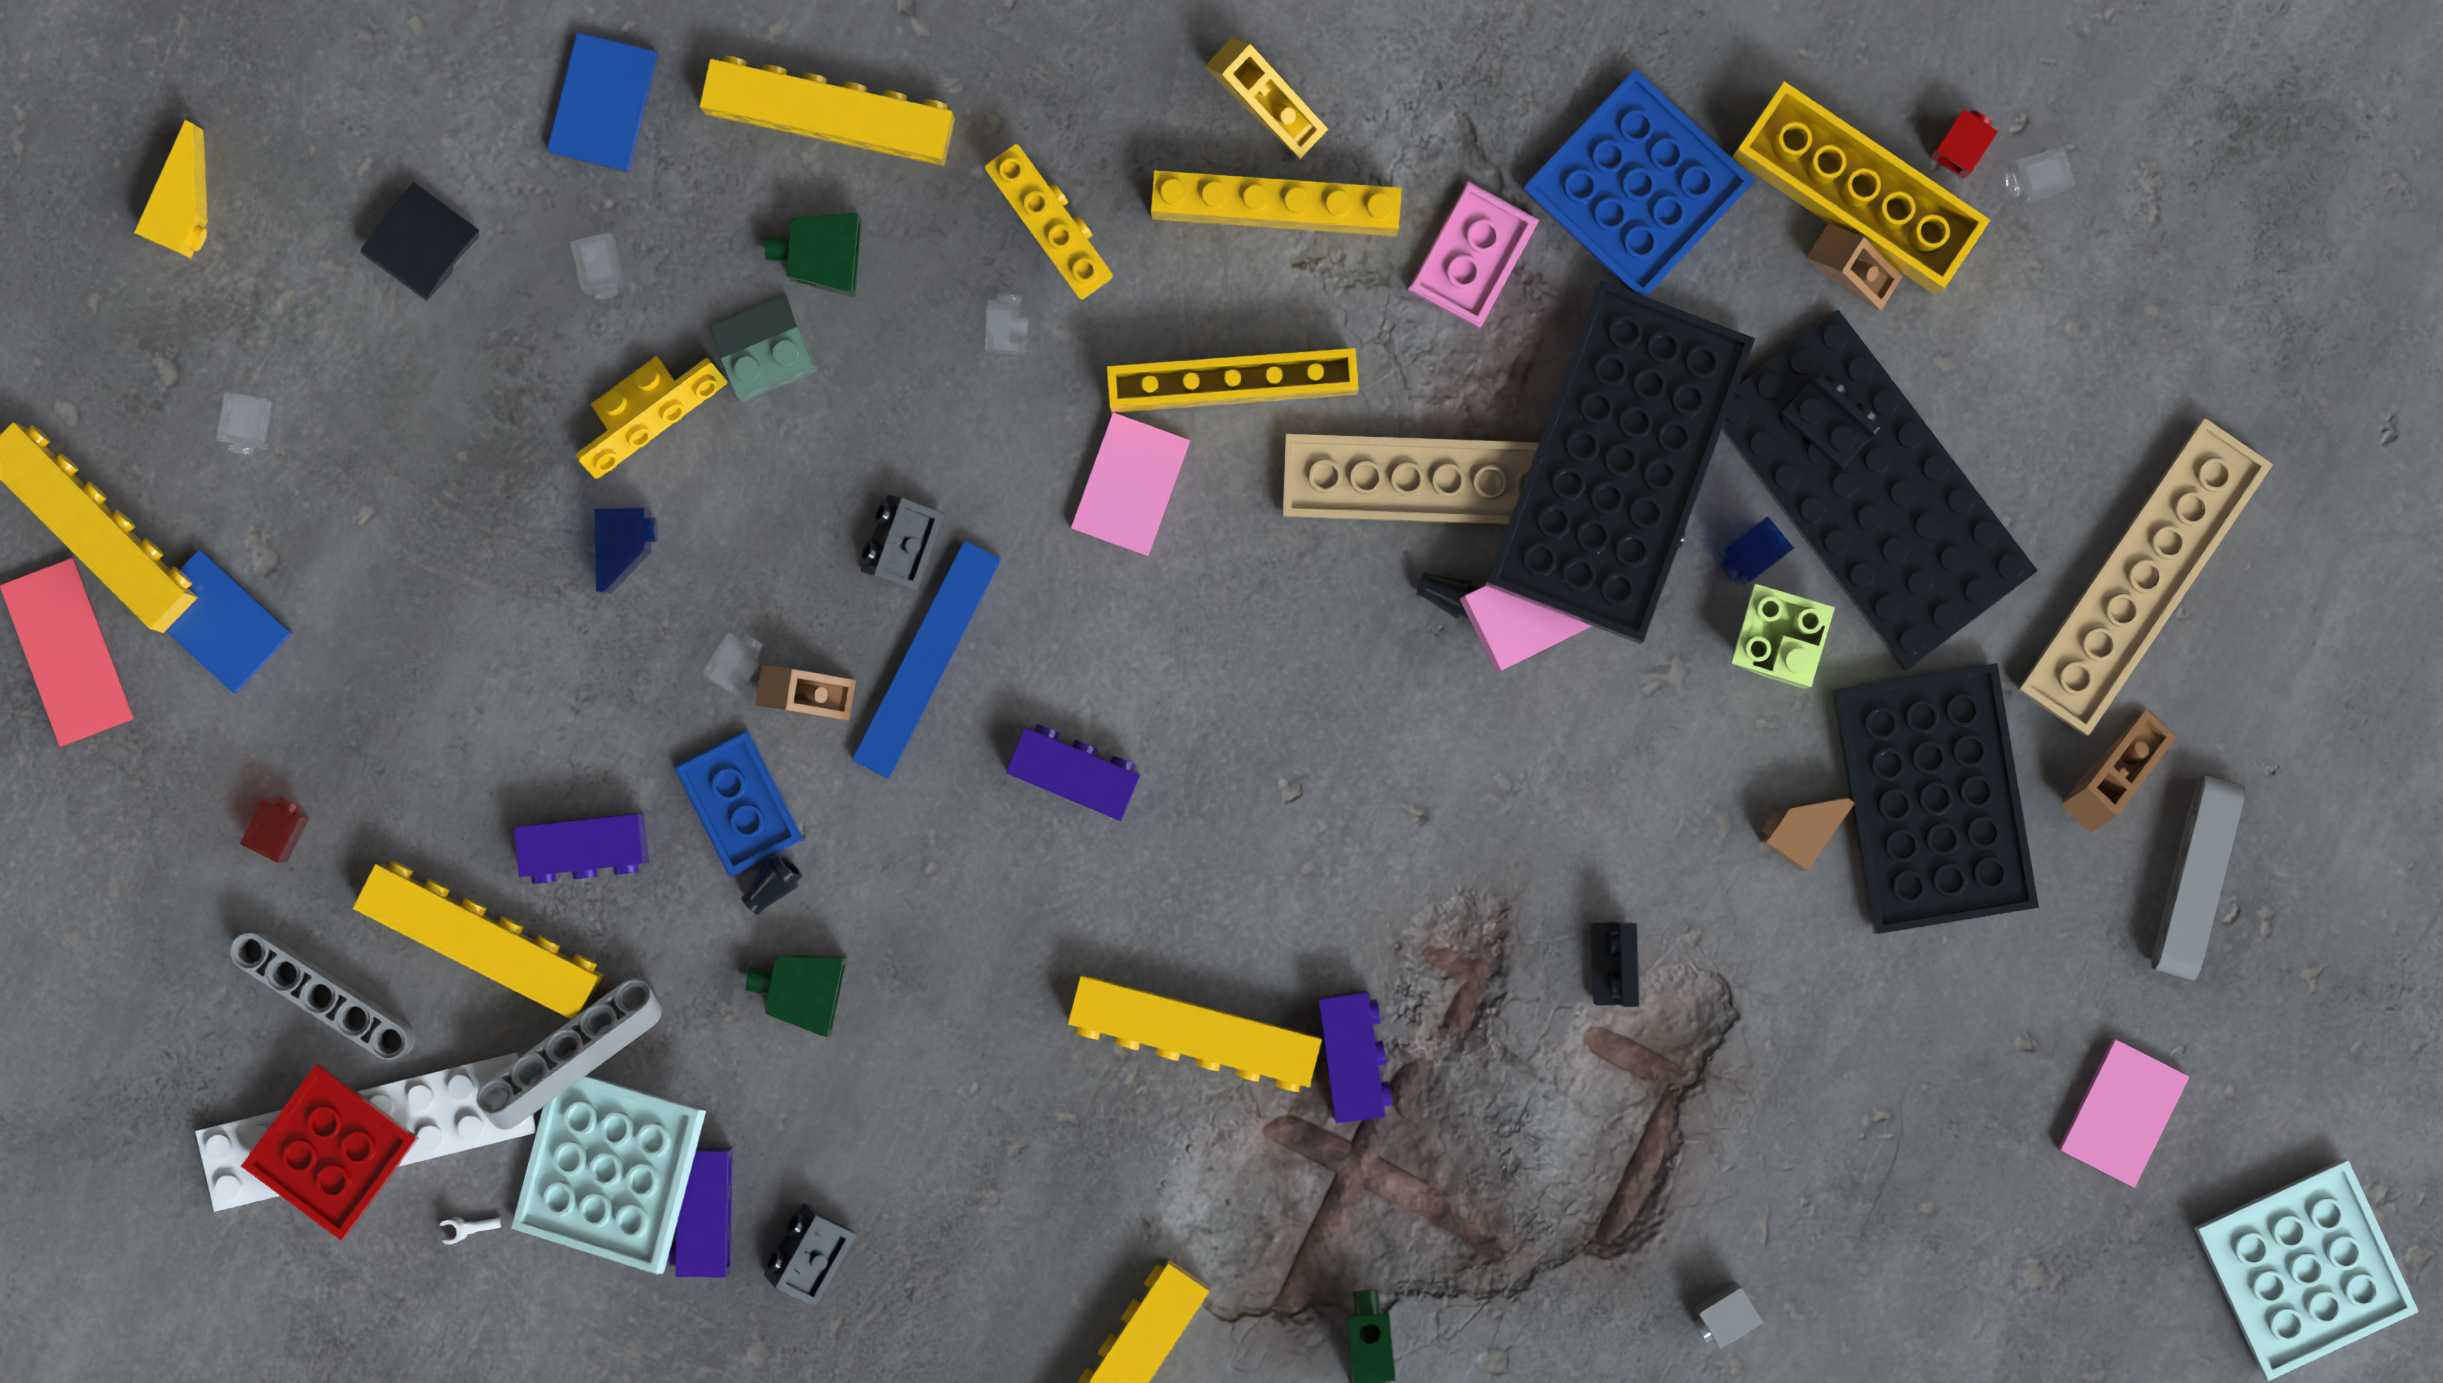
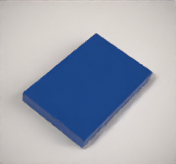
[547,32,659,173]
[166,549,293,694]
[674,730,805,877]

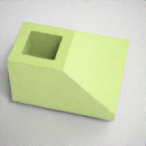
[1731,584,1835,689]

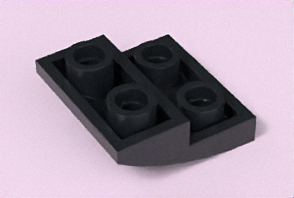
[361,182,480,301]

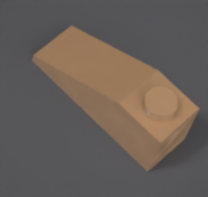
[2061,709,2176,833]

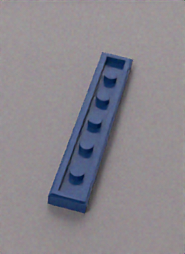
[852,540,1002,779]

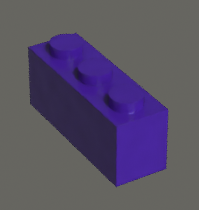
[1006,724,1141,821]
[514,814,649,884]
[1318,991,1392,1124]
[669,1148,733,1277]

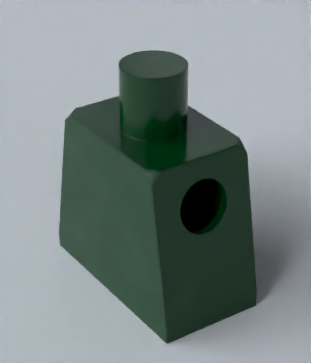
[765,213,862,297]
[745,955,847,1037]
[1346,1289,1396,1383]

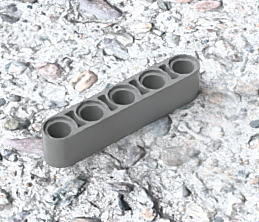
[2151,774,2245,980]
[230,932,416,1060]
[476,979,662,1130]

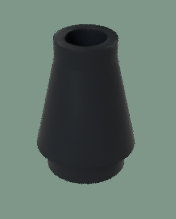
[1416,572,1480,619]
[741,854,802,915]

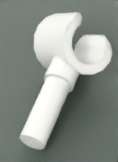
[439,1217,501,1245]

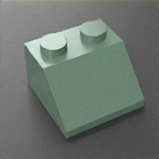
[711,295,818,402]

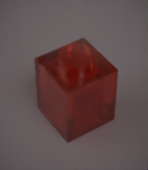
[240,796,309,863]

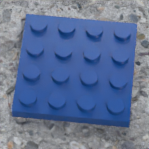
[1522,69,1756,297]

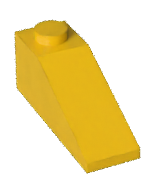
[1205,37,1328,159]
[134,120,208,259]

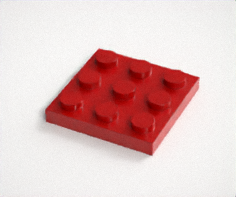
[241,1064,419,1240]

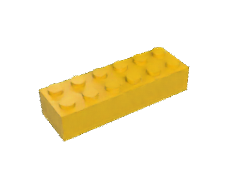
[1731,81,1991,295]

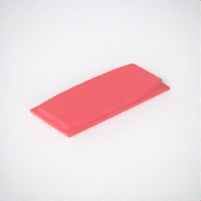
[0,558,134,747]

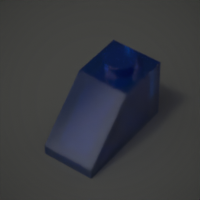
[594,508,658,594]
[1718,516,1794,585]

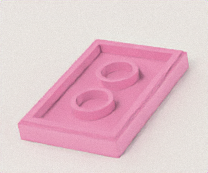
[1408,181,1539,329]
[1071,412,1190,557]
[1460,586,1592,673]
[2058,1039,2189,1188]

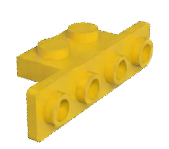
[985,144,1113,300]
[576,355,727,479]

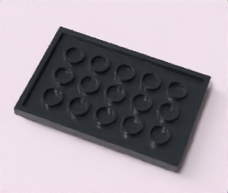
[1832,663,2039,934]

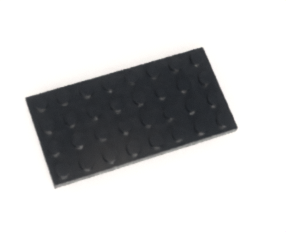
[1485,280,1756,644]
[1722,309,2038,671]

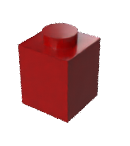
[1929,109,1999,179]

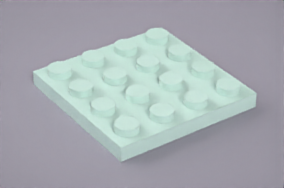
[511,1075,706,1274]
[2194,1159,2419,1381]

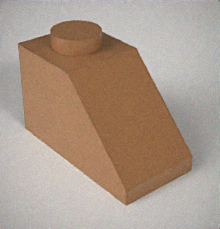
[1807,223,1903,311]
[755,665,856,721]
[1761,798,1854,871]

